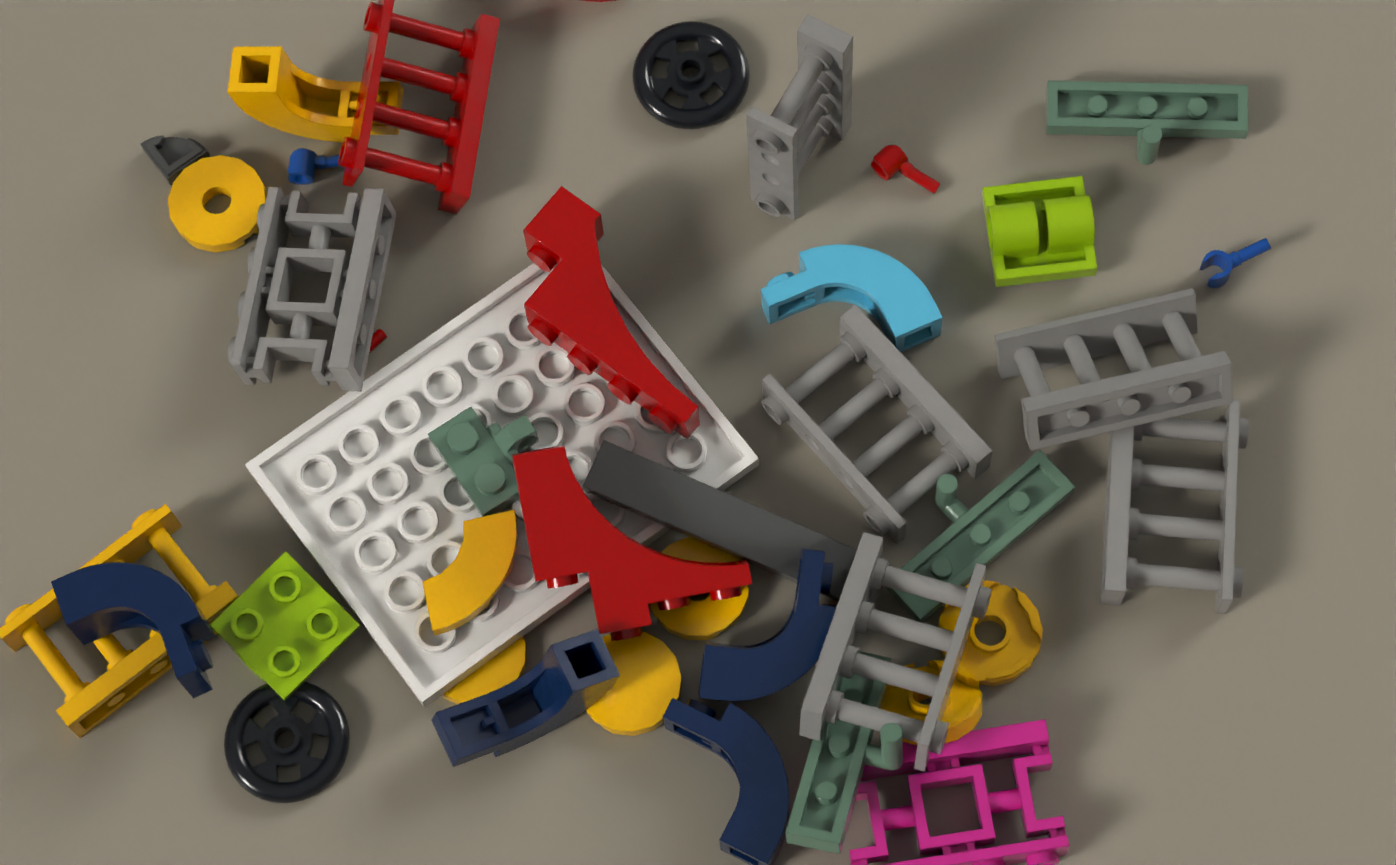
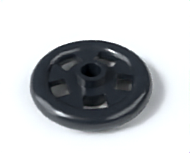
[633,21,750,129]
[224,681,350,803]

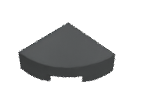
[140,135,210,186]

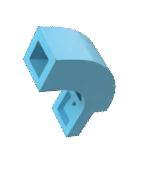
[760,244,943,352]

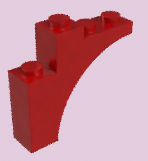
[512,445,752,641]

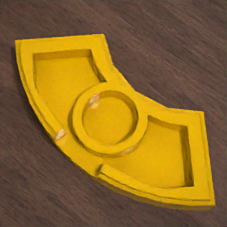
[422,510,518,636]

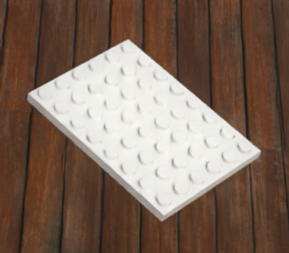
[245,263,759,708]

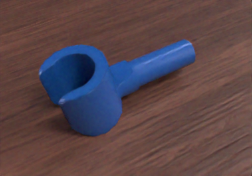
[288,148,341,185]
[1200,238,1271,288]

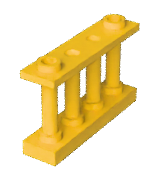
[0,503,239,738]

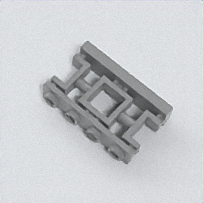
[228,187,397,392]

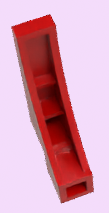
[523,186,700,439]

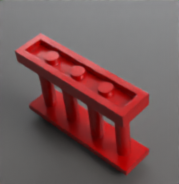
[338,0,500,214]

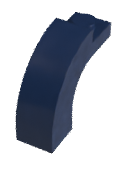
[698,548,837,701]
[51,562,216,698]
[431,629,620,767]
[663,698,789,865]

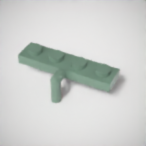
[1046,80,1248,165]
[885,450,1075,622]
[786,651,904,854]

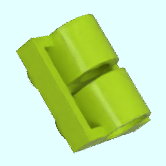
[982,176,1098,287]
[210,551,360,701]

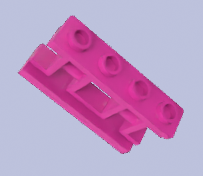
[849,719,1070,865]

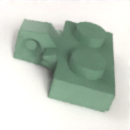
[428,407,539,517]

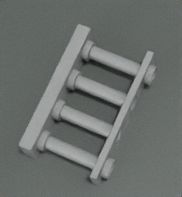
[746,14,853,221]
[994,288,1233,451]
[761,304,993,544]
[1100,399,1249,614]
[799,532,992,772]

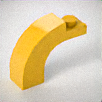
[227,46,404,142]

